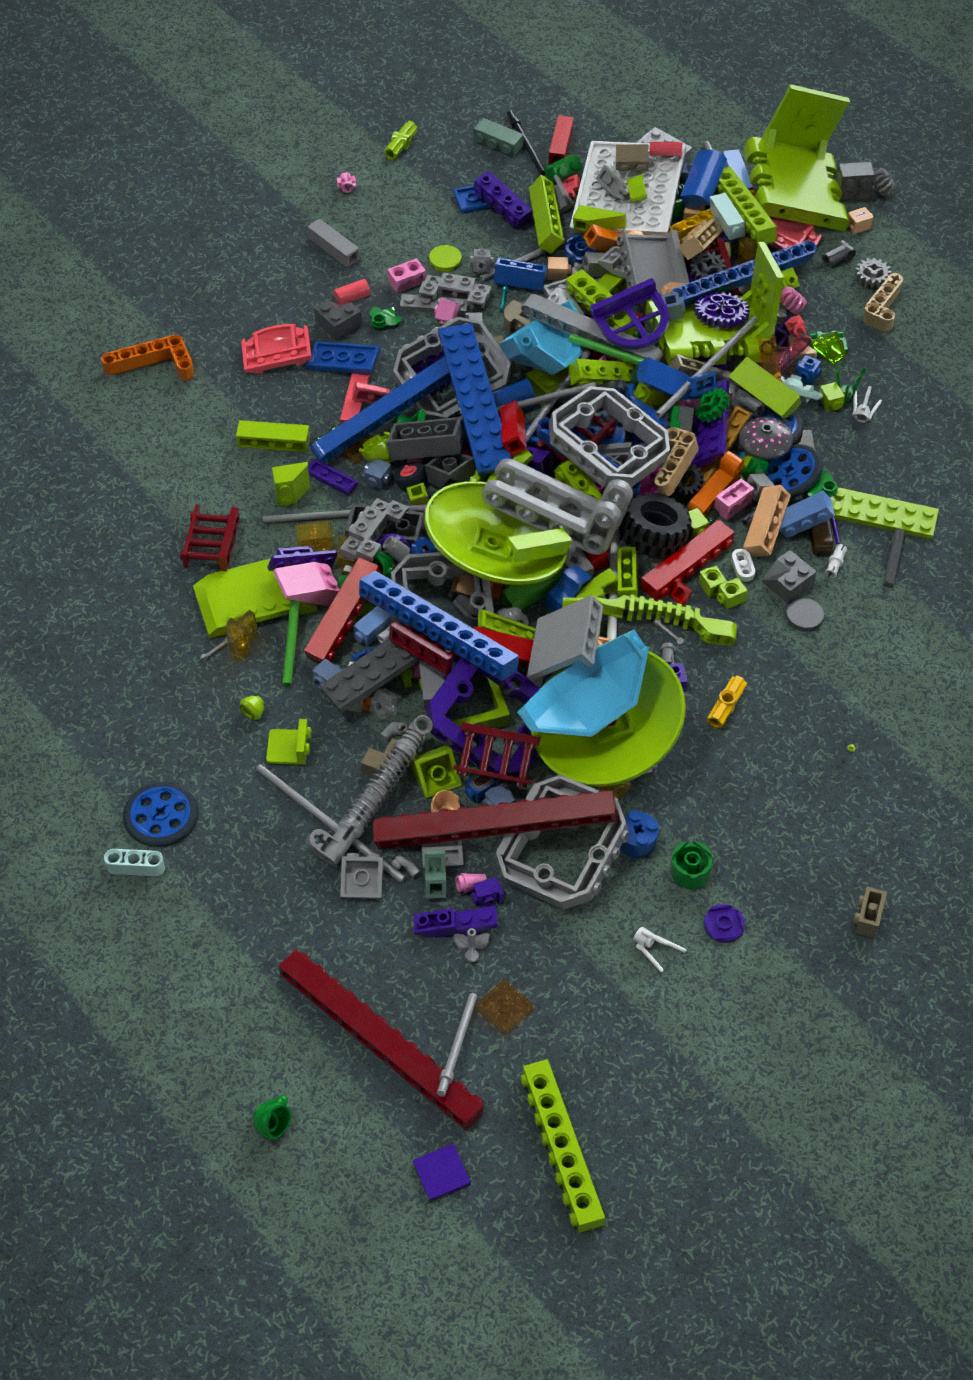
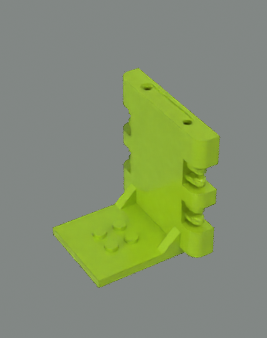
[743,84,850,231]
[645,242,784,365]

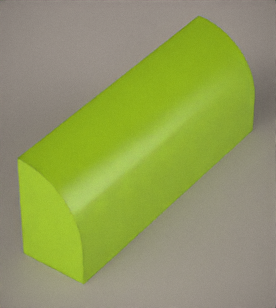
[728,357,801,418]

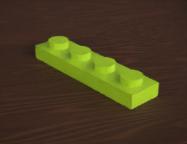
[478,609,536,640]

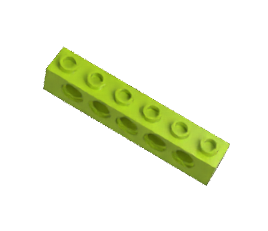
[566,269,638,336]

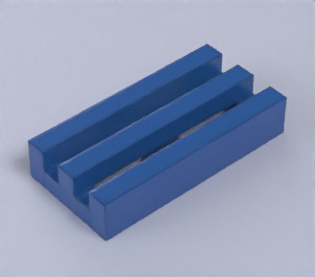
[688,371,717,396]

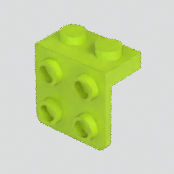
[266,719,311,765]

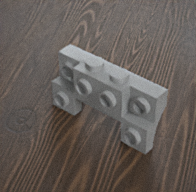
[419,273,492,308]
[340,498,409,562]

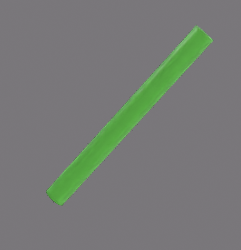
[569,334,644,366]
[282,600,300,686]

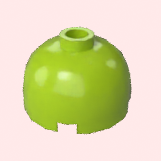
[359,432,391,463]

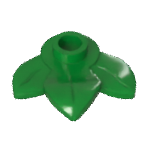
[370,306,402,329]
[807,470,838,497]

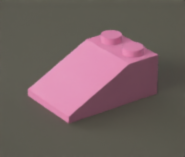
[273,562,340,606]

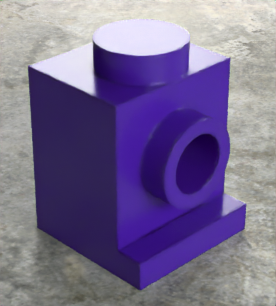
[471,877,504,907]

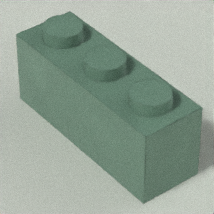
[474,118,524,157]

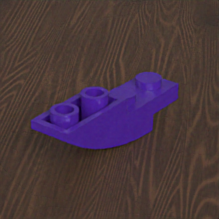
[413,906,499,937]

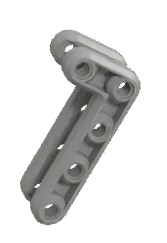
[481,459,633,555]

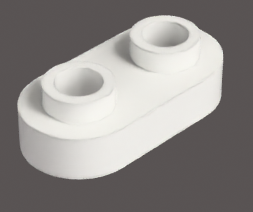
[731,549,755,582]

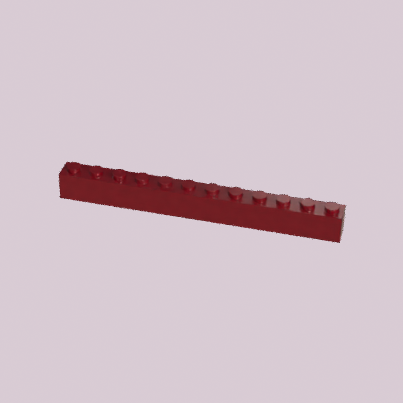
[373,790,617,849]
[278,949,484,1131]

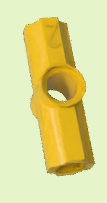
[707,676,747,729]

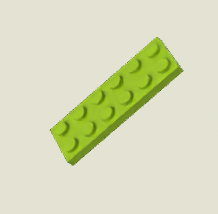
[830,487,939,540]

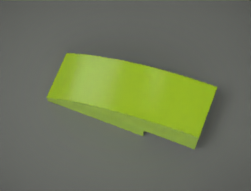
[576,568,618,599]

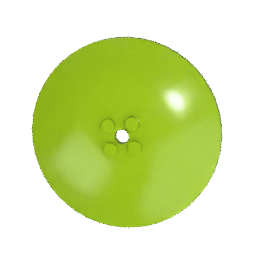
[424,481,568,585]
[531,651,686,787]

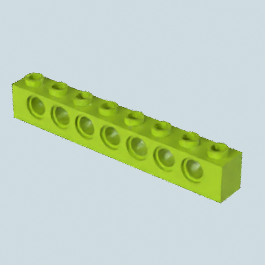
[716,166,777,245]
[520,1059,605,1233]

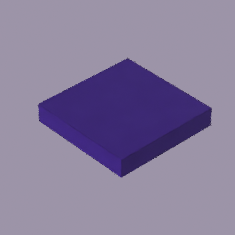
[413,1144,471,1201]

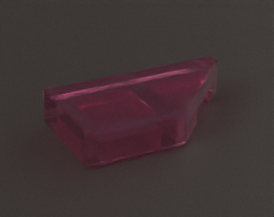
[673,399,701,410]

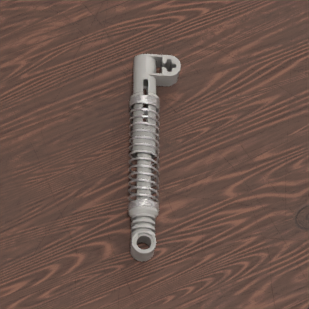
[305,715,433,867]

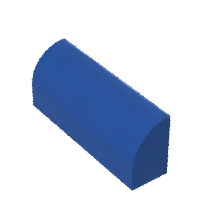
[680,150,727,208]
[637,357,706,408]
[493,379,536,421]

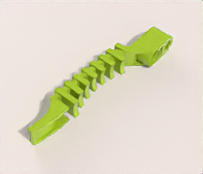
[593,594,737,646]

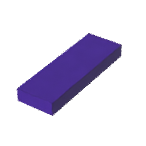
[308,459,358,496]

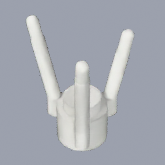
[852,386,882,423]
[634,927,687,972]

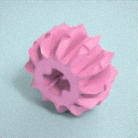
[780,286,807,314]

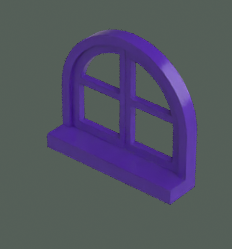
[590,278,669,350]

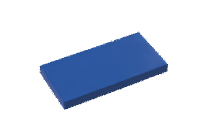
[306,341,381,375]

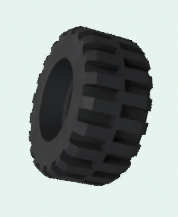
[619,493,692,558]

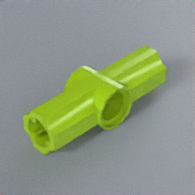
[384,121,418,160]

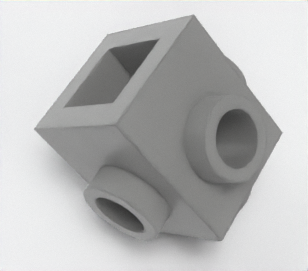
[470,249,494,274]

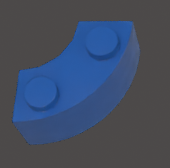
[545,564,592,612]

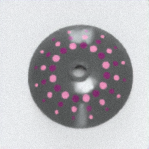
[739,417,793,460]

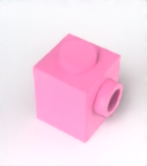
[434,298,460,325]

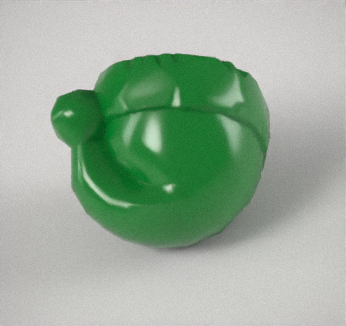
[253,1095,292,1140]

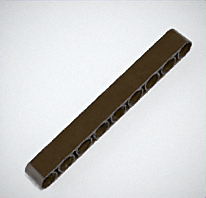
[793,429,833,554]

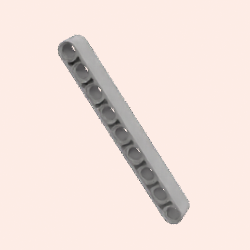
[521,294,663,361]

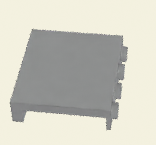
[617,229,689,296]
[527,595,603,688]

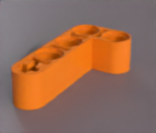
[687,451,744,517]

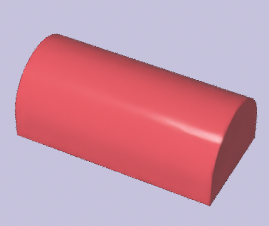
[649,142,683,156]
[333,279,370,305]
[352,382,390,404]

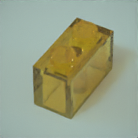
[295,520,335,551]

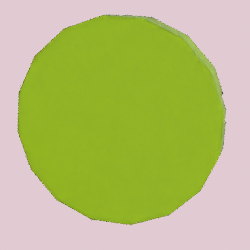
[429,245,462,272]

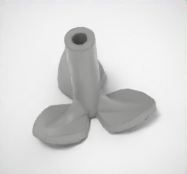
[454,928,490,962]

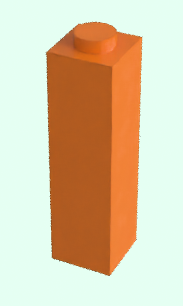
[583,224,620,253]

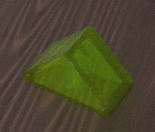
[810,332,846,363]

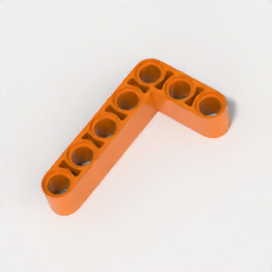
[101,335,194,380]

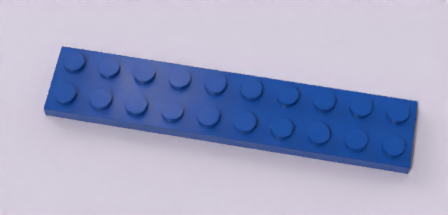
[438,323,512,476]

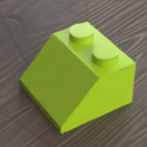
[272,462,310,506]
[410,745,462,798]

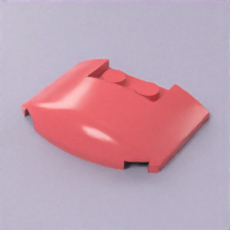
[768,216,822,250]
[241,324,312,374]

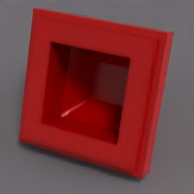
[670,581,693,607]

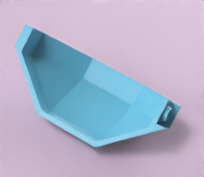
[499,299,583,375]
[517,629,649,737]

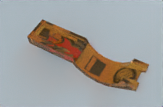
[758,335,782,415]

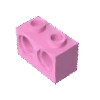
[387,258,426,293]
[714,478,754,521]

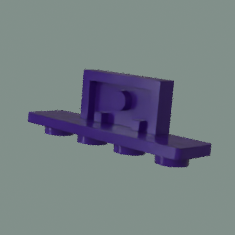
[267,546,338,571]

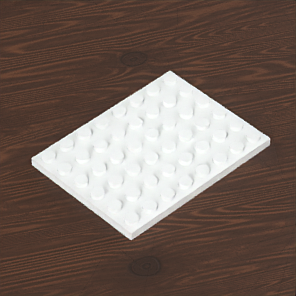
[570,141,686,235]

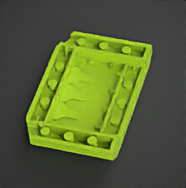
[193,558,318,639]

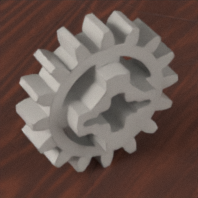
[855,258,892,288]

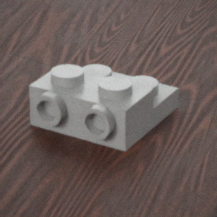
[340,853,384,899]

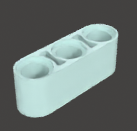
[104,849,165,876]

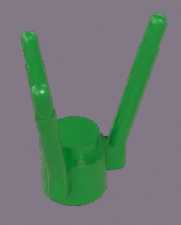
[836,367,867,403]

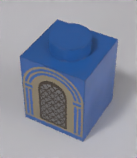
[465,774,496,804]

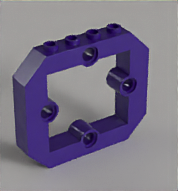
[426,657,540,779]

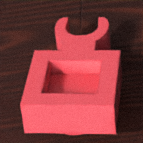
[563,174,580,201]
[784,314,807,339]

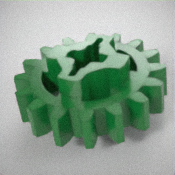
[694,388,731,423]

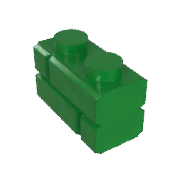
[544,154,583,183]

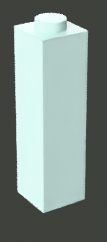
[710,193,745,240]

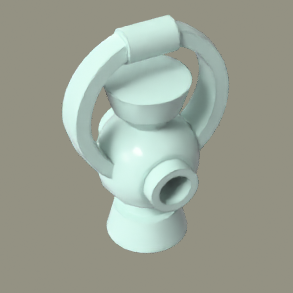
[775,373,823,402]

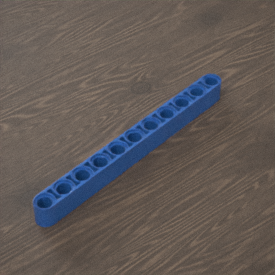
[671,241,817,307]
[310,356,451,463]

